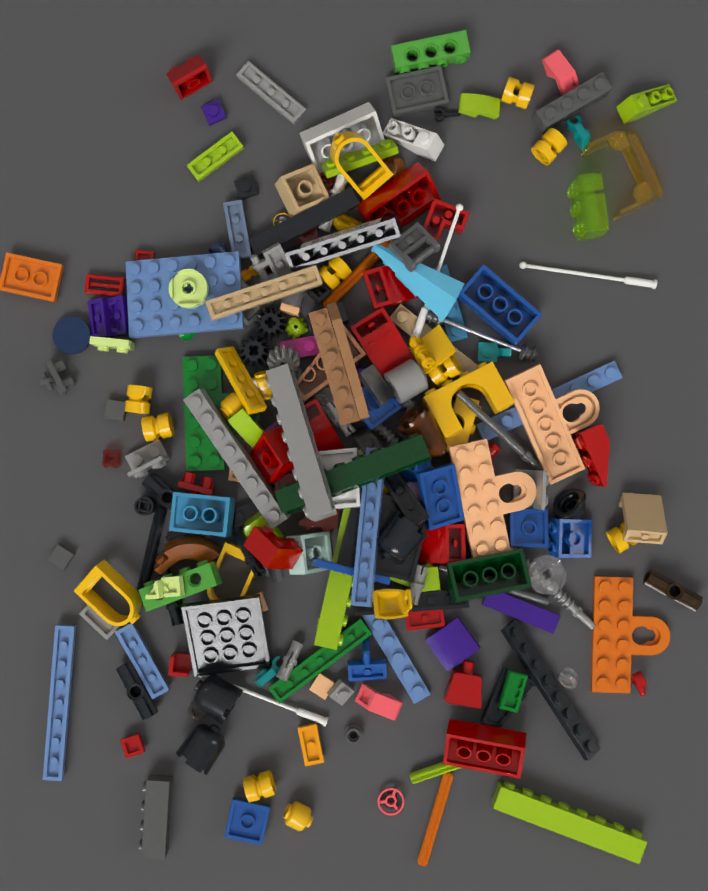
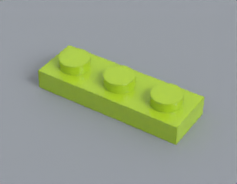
[186,132,244,182]

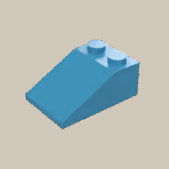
[169,492,236,537]

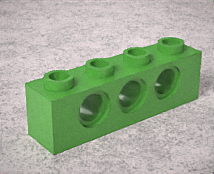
[390,30,471,75]
[138,560,222,612]

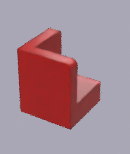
[168,652,192,677]

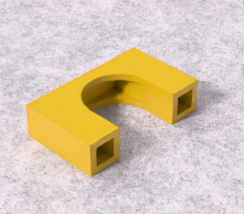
[422,362,515,440]

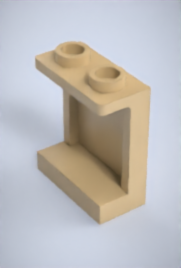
[619,493,668,544]

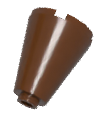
[396,403,447,457]

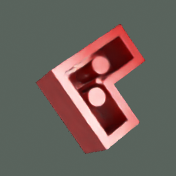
[423,198,470,242]
[243,525,303,569]

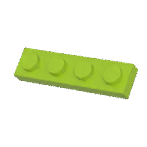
[321,139,399,178]

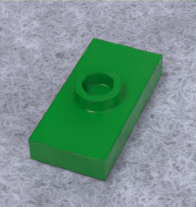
[498,669,528,713]

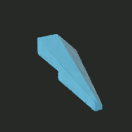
[371,244,465,322]

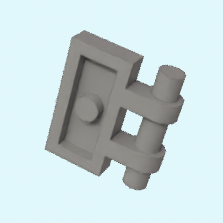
[250,242,294,283]

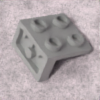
[125,439,170,478]
[512,469,549,510]

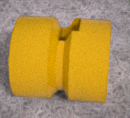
[501,77,535,110]
[531,128,568,165]
[318,257,352,290]
[428,354,463,387]
[124,385,153,415]
[141,412,174,442]
[606,522,638,554]
[243,770,276,803]

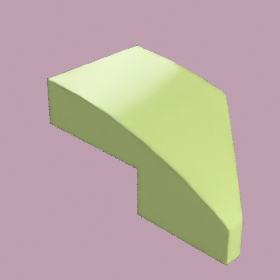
[145,575,185,600]

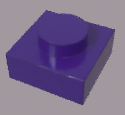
[201,99,227,126]

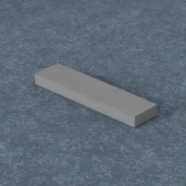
[236,61,306,125]

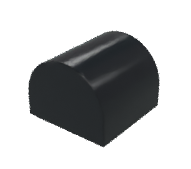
[305,281,333,305]

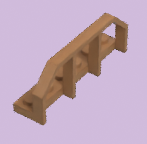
[308,302,369,426]

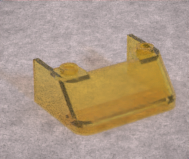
[581,130,664,221]

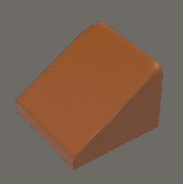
[382,157,405,179]

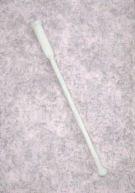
[411,204,463,338]
[519,262,657,289]
[198,675,329,726]

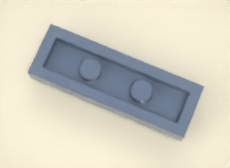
[223,199,252,259]

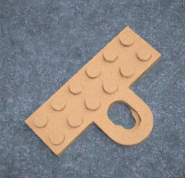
[504,364,600,485]
[448,438,537,558]

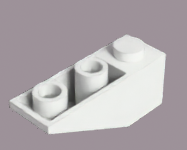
[383,118,444,161]

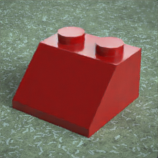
[166,55,213,100]
[250,427,294,485]

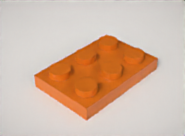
[0,252,64,303]

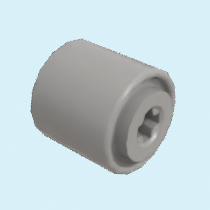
[384,359,428,404]

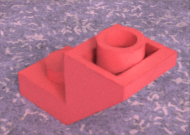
[542,49,580,96]
[355,684,403,720]

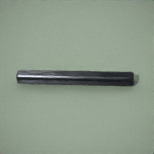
[136,507,166,600]

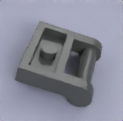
[388,222,441,272]

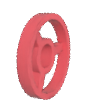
[377,787,404,815]

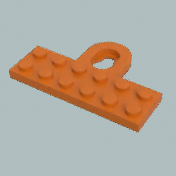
[590,576,670,693]

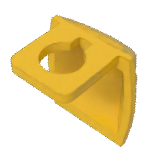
[373,589,412,619]

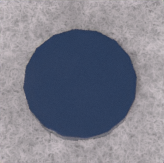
[52,316,91,355]

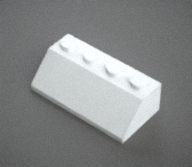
[299,102,385,174]

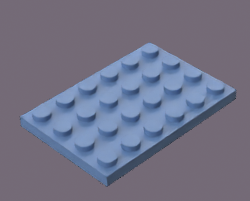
[126,251,244,339]

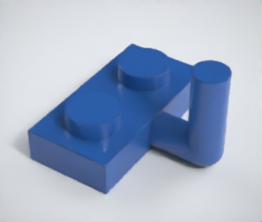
[348,638,387,681]

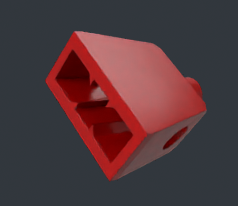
[443,660,482,709]

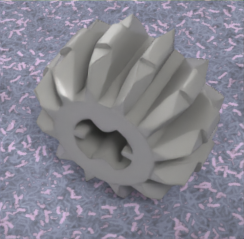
[267,344,300,371]

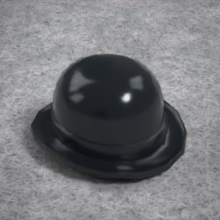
[553,489,586,519]

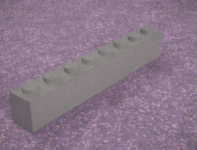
[265,363,337,522]
[183,388,291,529]

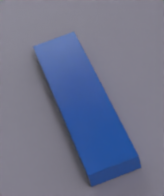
[310,557,391,585]

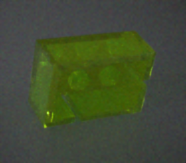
[568,172,610,241]

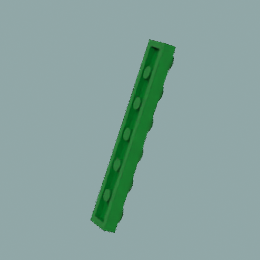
[268,617,372,704]

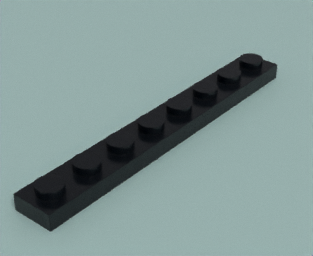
[500,619,601,761]

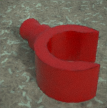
[631,671,647,696]

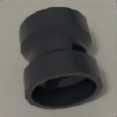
[134,496,157,516]

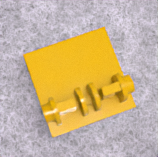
[409,324,456,375]

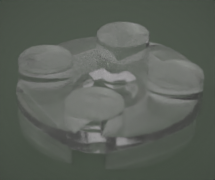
[528,555,567,595]

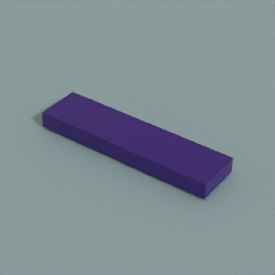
[482,593,561,634]

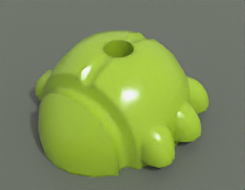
[285,317,308,339]

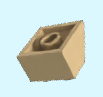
[275,164,330,217]

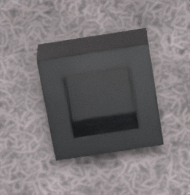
[234,175,258,200]

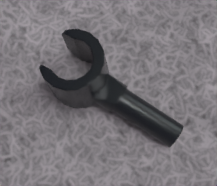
[434,108,461,122]

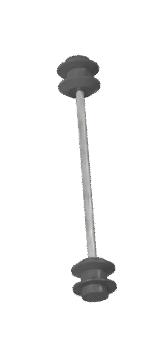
[426,310,538,364]

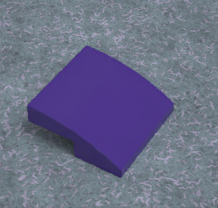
[88,295,129,338]
[425,616,481,671]

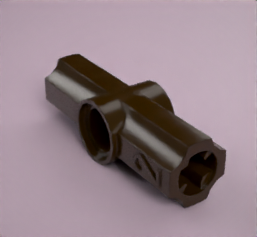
[643,569,703,612]

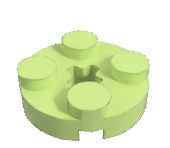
[169,269,209,309]

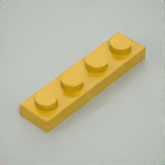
[215,346,267,415]

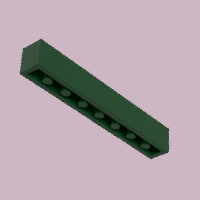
[274,433,433,515]

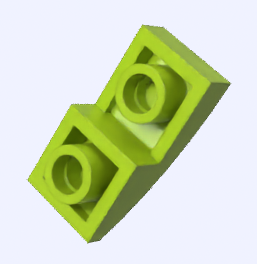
[458,93,500,120]
[227,408,265,448]

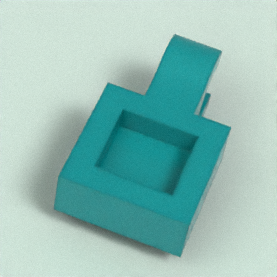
[567,115,591,151]
[477,342,511,363]
[254,656,281,687]

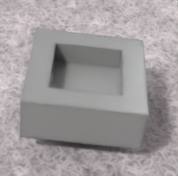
[327,678,355,706]

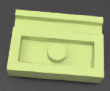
[89,336,135,354]

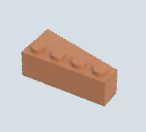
[297,324,366,403]

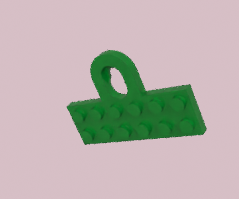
[182,355,261,471]

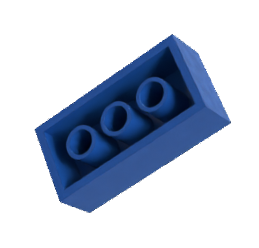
[458,264,543,346]

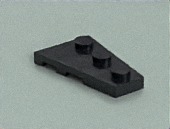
[480,666,536,728]

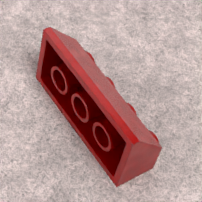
[356,162,441,227]
[443,719,527,779]

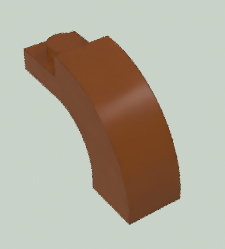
[155,535,220,575]

